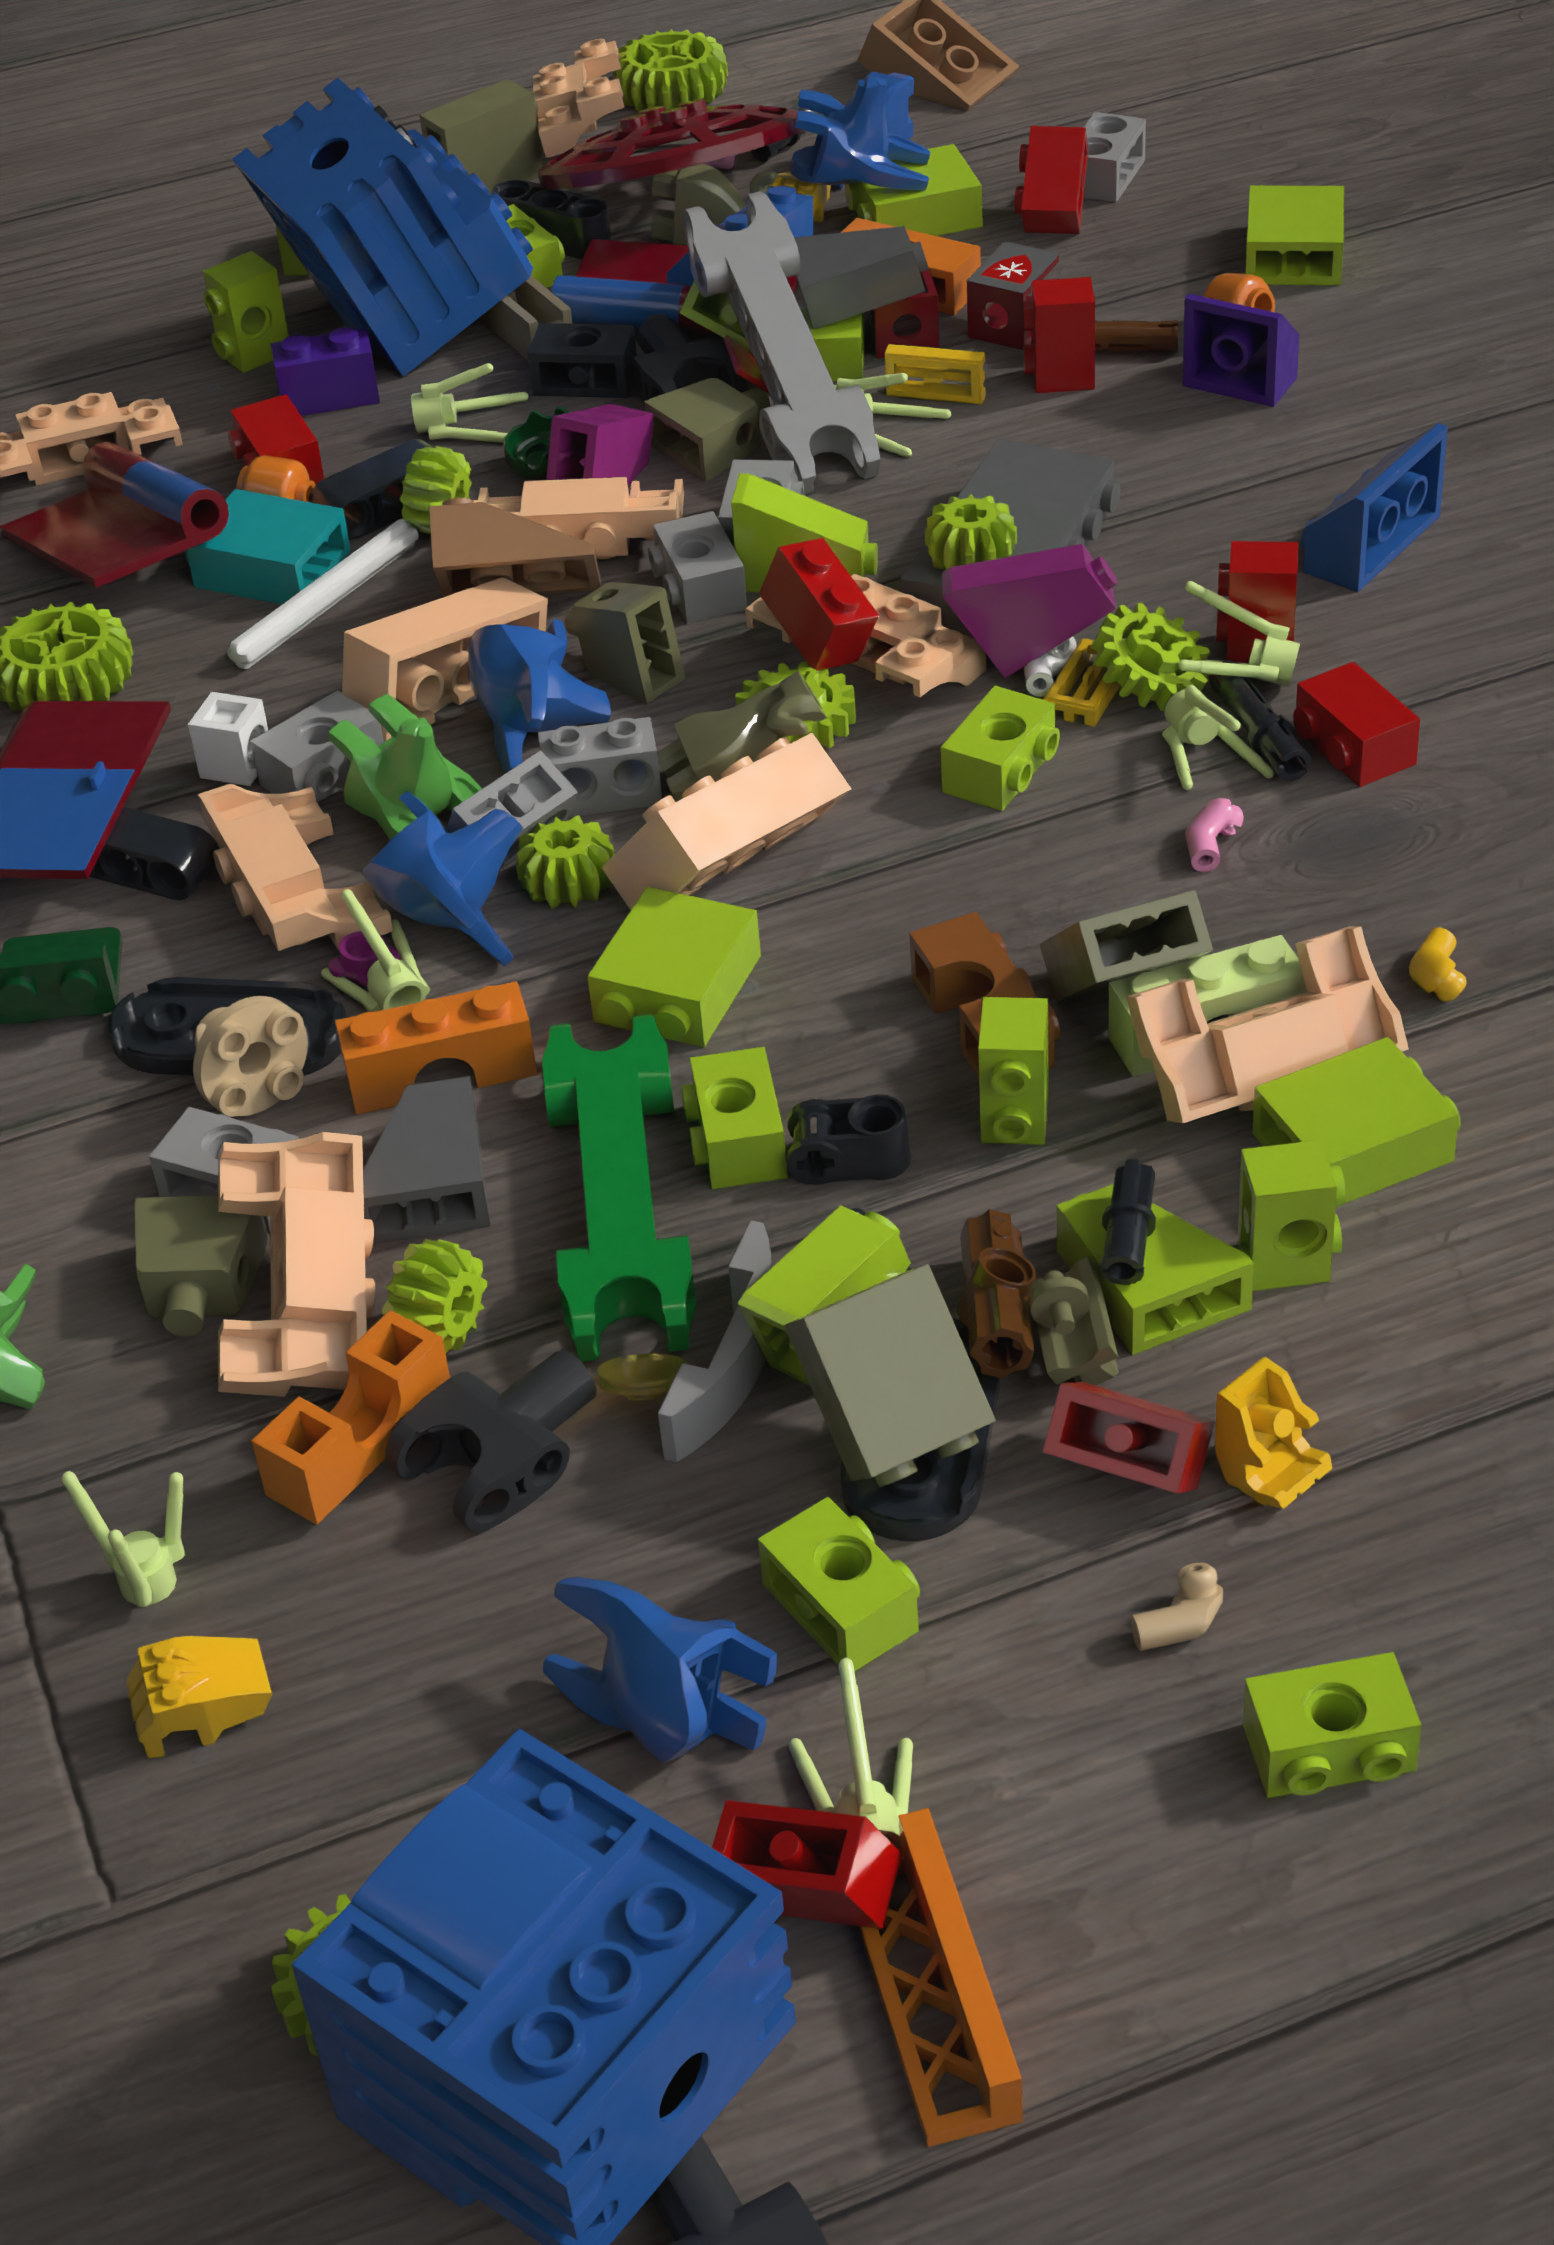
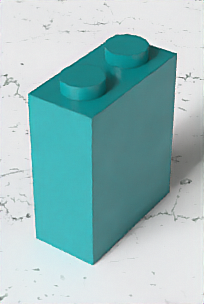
[185,489,351,604]

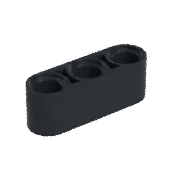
[492,179,611,259]
[308,439,433,540]
[89,807,220,900]

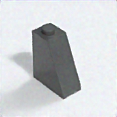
[794,226,929,329]
[363,1076,491,1244]

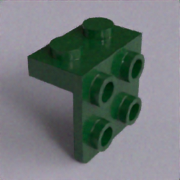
[0,927,123,1024]

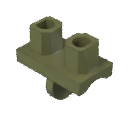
[1028,1257,1119,1386]

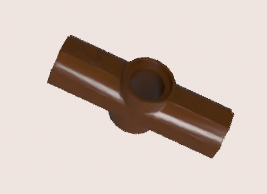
[956,1209,1036,1379]

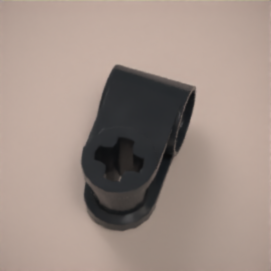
[787,1094,911,1185]

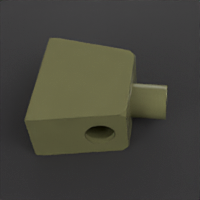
[644,378,770,482]
[565,582,686,704]
[134,1195,269,1337]

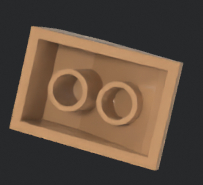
[857,0,1020,112]
[429,498,601,597]

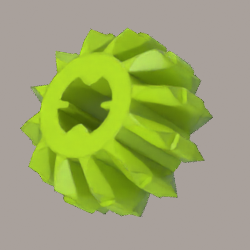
[400,446,472,535]
[925,494,1017,570]
[515,815,614,909]
[381,1239,487,1353]

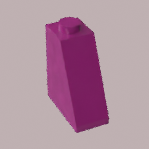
[546,404,654,486]
[942,544,1118,678]

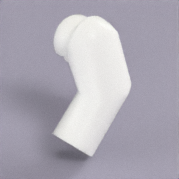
[1024,636,1077,697]

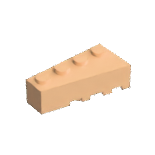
[342,577,548,742]
[601,733,851,910]

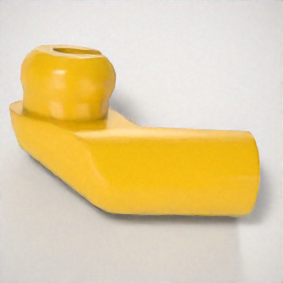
[1409,927,1466,1002]

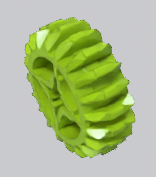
[612,29,728,111]
[0,602,133,711]

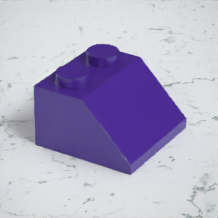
[1183,294,1300,407]
[271,328,380,416]

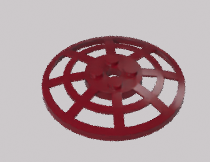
[537,99,802,189]

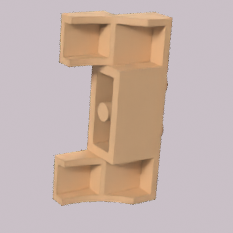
[530,39,624,158]
[0,392,183,486]
[473,477,684,559]
[745,574,986,697]
[198,783,393,951]
[1126,926,1409,1123]
[218,1132,375,1397]

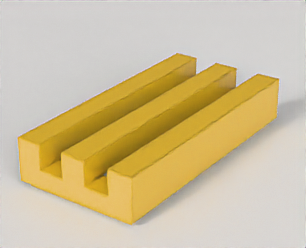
[885,344,986,405]
[1043,638,1121,727]

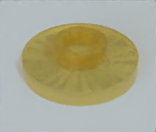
[597,1353,688,1401]

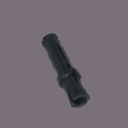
[1209,660,1311,781]

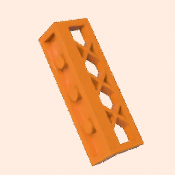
[857,1808,1023,2147]

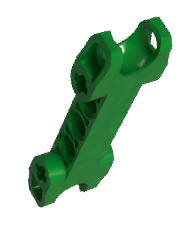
[542,1014,697,1362]

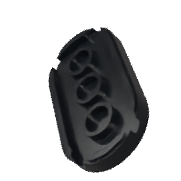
[108,977,347,1076]
[840,1318,1000,1541]

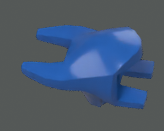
[790,77,930,190]
[468,619,611,774]
[362,791,523,966]
[543,1577,777,1764]

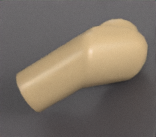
[1131,1563,1223,1651]

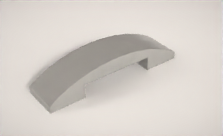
[658,1220,772,1462]

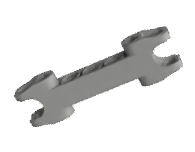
[684,191,880,495]

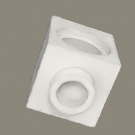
[188,692,268,786]

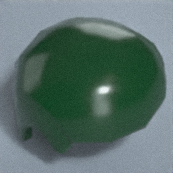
[503,406,570,480]

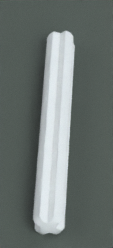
[227,519,419,669]

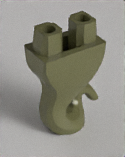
[651,163,776,246]
[657,671,827,801]

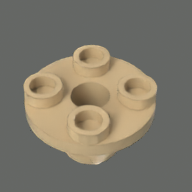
[193,996,308,1117]

